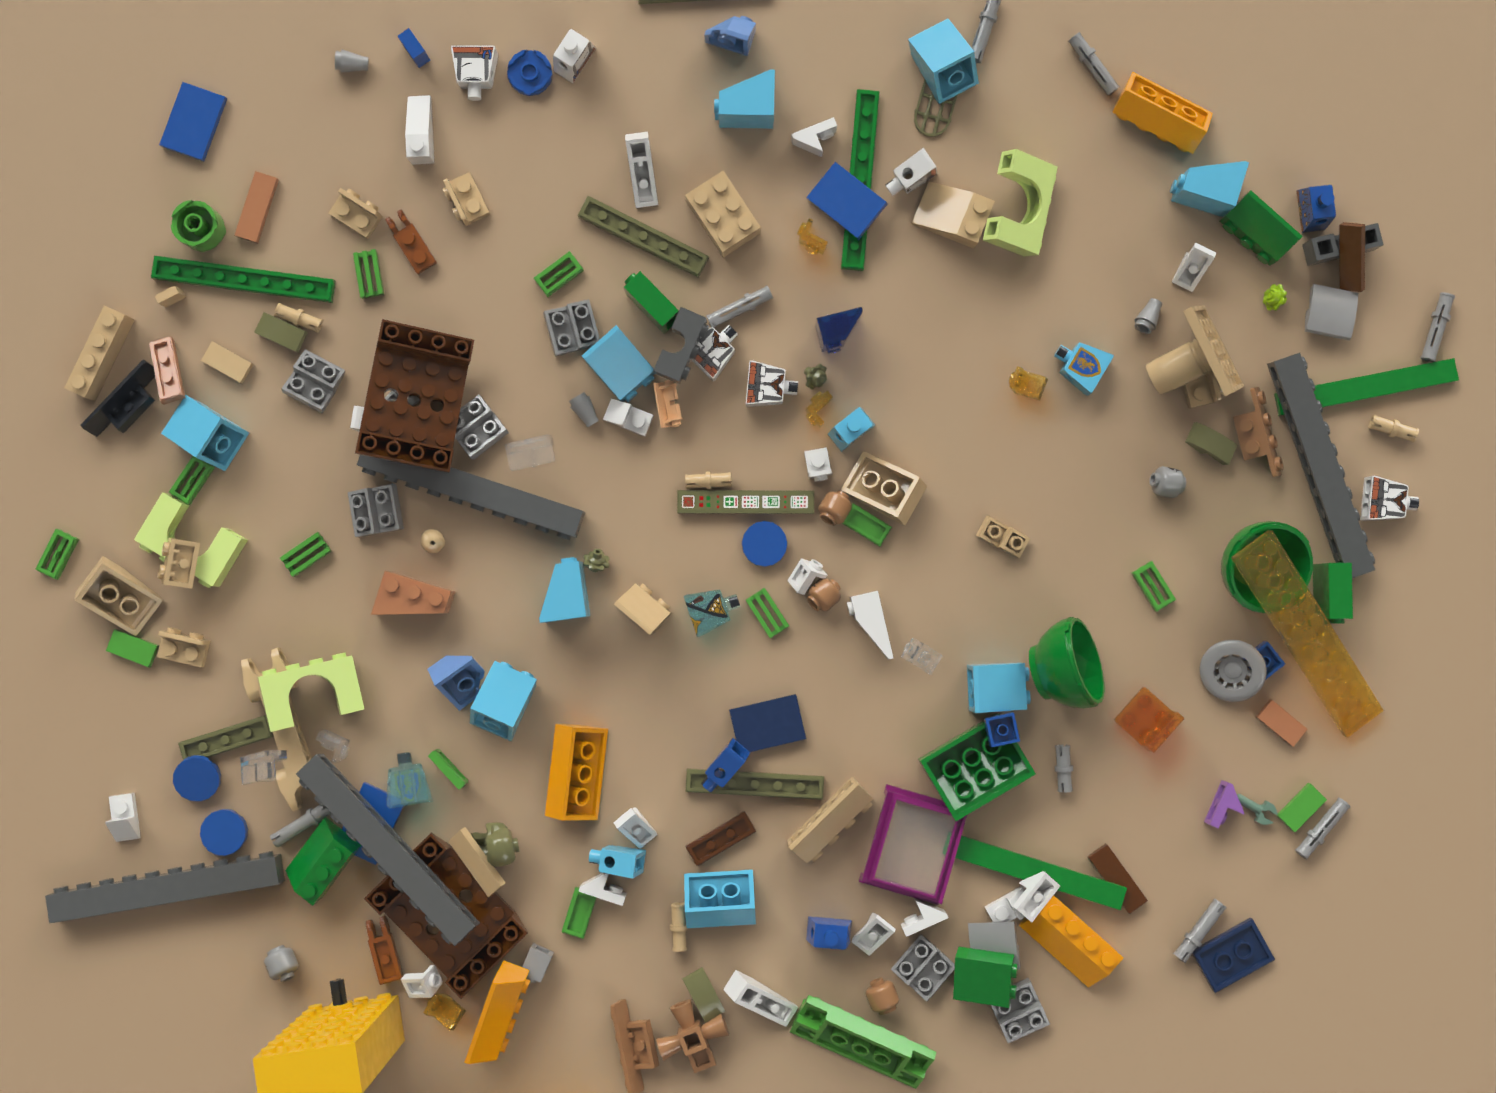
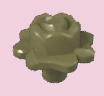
[804,364,827,390]
[583,549,610,572]

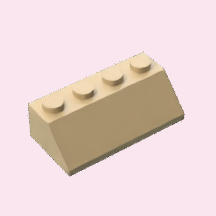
[787,777,873,863]

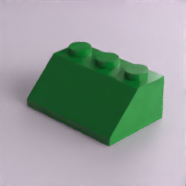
[1219,190,1303,266]
[285,817,362,906]

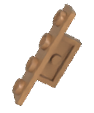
[1233,387,1284,477]
[610,999,659,1093]

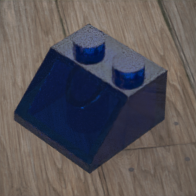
[815,307,863,354]

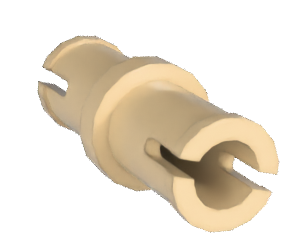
[274,303,323,333]
[1368,415,1419,442]
[685,471,732,490]
[670,902,688,952]

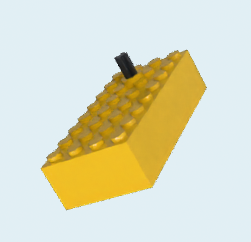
[253,978,405,1093]

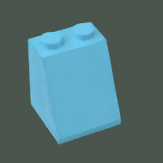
[908,19,979,104]
[714,69,775,129]
[1170,161,1249,217]
[582,325,655,402]
[161,395,249,471]
[539,557,590,623]
[470,661,537,741]
[967,663,1031,713]

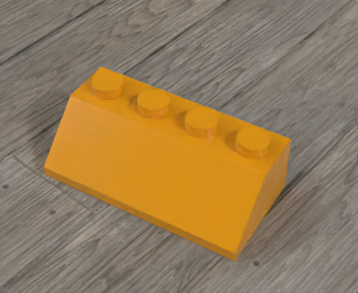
[1112,72,1213,154]
[545,724,608,821]
[1019,895,1123,988]
[464,960,531,1064]

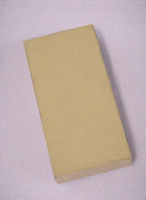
[201,341,254,384]

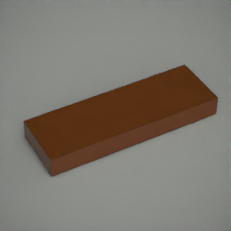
[1339,222,1365,292]
[685,811,756,866]
[1087,843,1148,914]

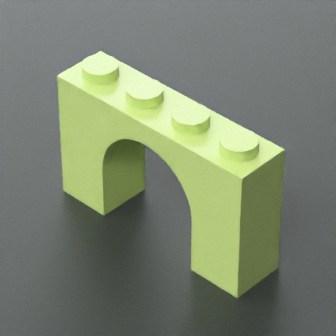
[983,149,1058,257]
[134,492,248,588]
[257,652,364,732]

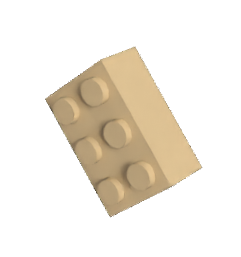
[685,170,761,258]

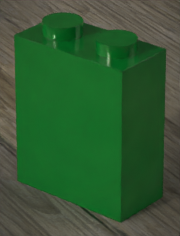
[624,271,679,334]
[1313,563,1353,624]
[953,947,1018,1008]

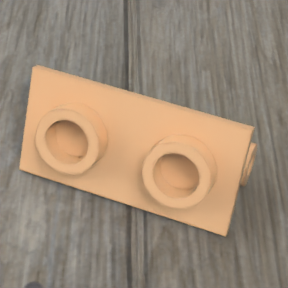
[653,380,683,428]

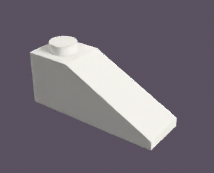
[405,95,434,165]
[625,132,658,208]
[847,591,893,659]
[723,970,798,1027]

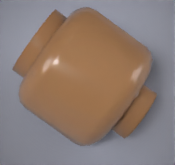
[818,491,852,526]
[806,578,841,612]
[865,977,899,1015]

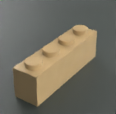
[64,305,135,401]

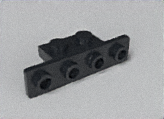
[81,360,155,437]

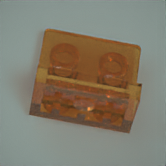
[1114,687,1185,753]

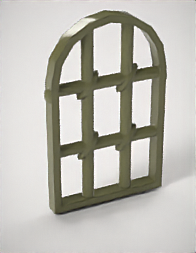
[914,80,957,137]

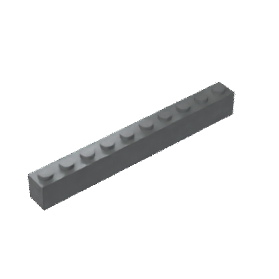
[1267,353,1375,578]
[357,455,585,540]
[296,754,480,946]
[45,851,285,923]

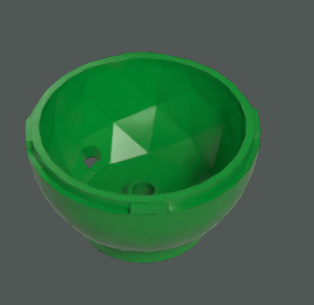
[1221,521,1313,613]
[1029,617,1105,709]

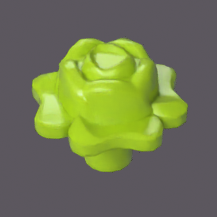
[1263,284,1287,311]

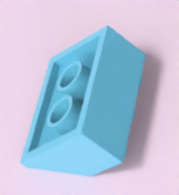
[684,870,756,928]

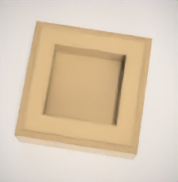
[155,286,186,308]

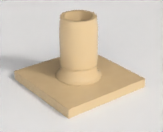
[1146,305,1244,396]

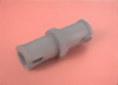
[1055,744,1073,793]

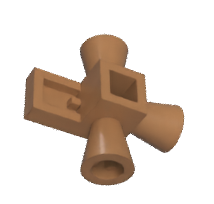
[656,999,729,1073]

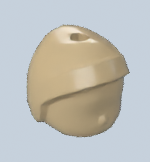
[421,529,445,554]

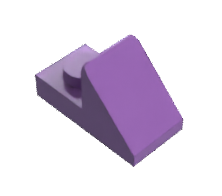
[1204,780,1244,829]

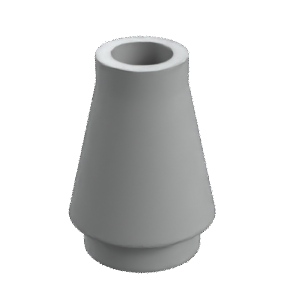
[335,49,369,73]
[1134,298,1163,334]
[569,392,599,427]

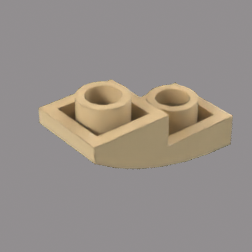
[976,516,1030,558]

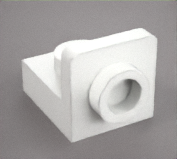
[804,447,832,482]
[787,558,828,595]
[401,965,443,998]

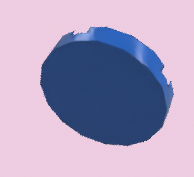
[507,50,553,96]
[742,521,787,567]
[173,755,221,801]
[200,809,248,856]

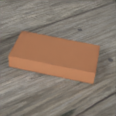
[1256,700,1308,747]

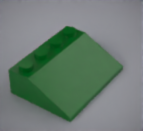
[918,713,1036,821]

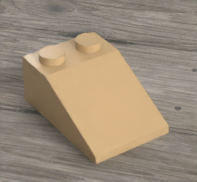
[912,182,995,249]
[841,451,927,526]
[75,556,163,636]
[614,583,671,635]

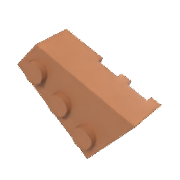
[371,571,455,615]

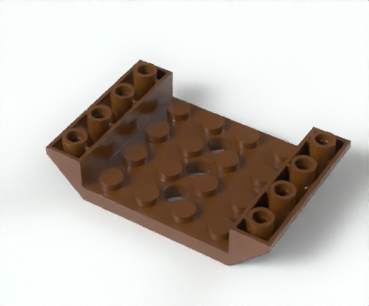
[355,319,474,473]
[364,832,528,999]

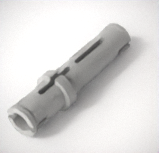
[972,0,1001,63]
[1068,32,1120,96]
[706,286,773,328]
[1420,292,1455,362]
[1295,798,1351,860]
[270,805,331,847]
[1173,898,1227,963]

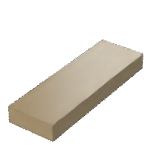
[448,827,505,897]

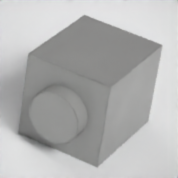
[522,943,554,983]

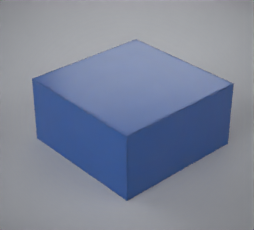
[398,28,430,68]
[1243,641,1285,679]
[984,712,1020,747]

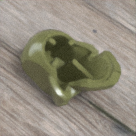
[471,822,520,867]

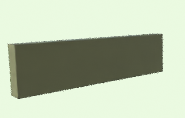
[178,715,274,760]

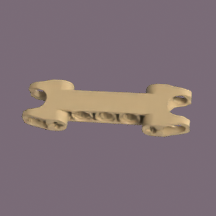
[241,648,312,811]

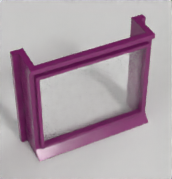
[859,784,967,905]

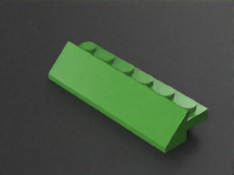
[790,995,936,1089]

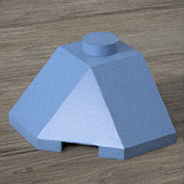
[704,16,756,56]
[427,656,485,711]

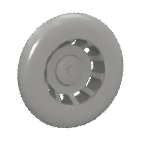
[1200,640,1267,702]

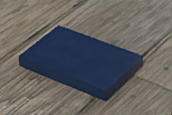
[729,694,806,752]
[1192,918,1275,993]

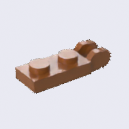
[385,209,437,274]
[366,916,404,985]

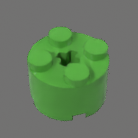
[171,200,226,252]

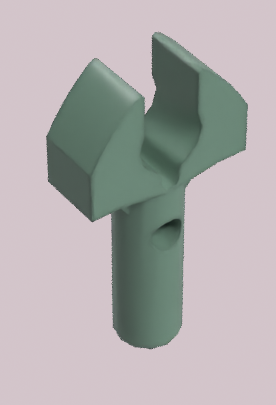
[1237,794,1278,825]

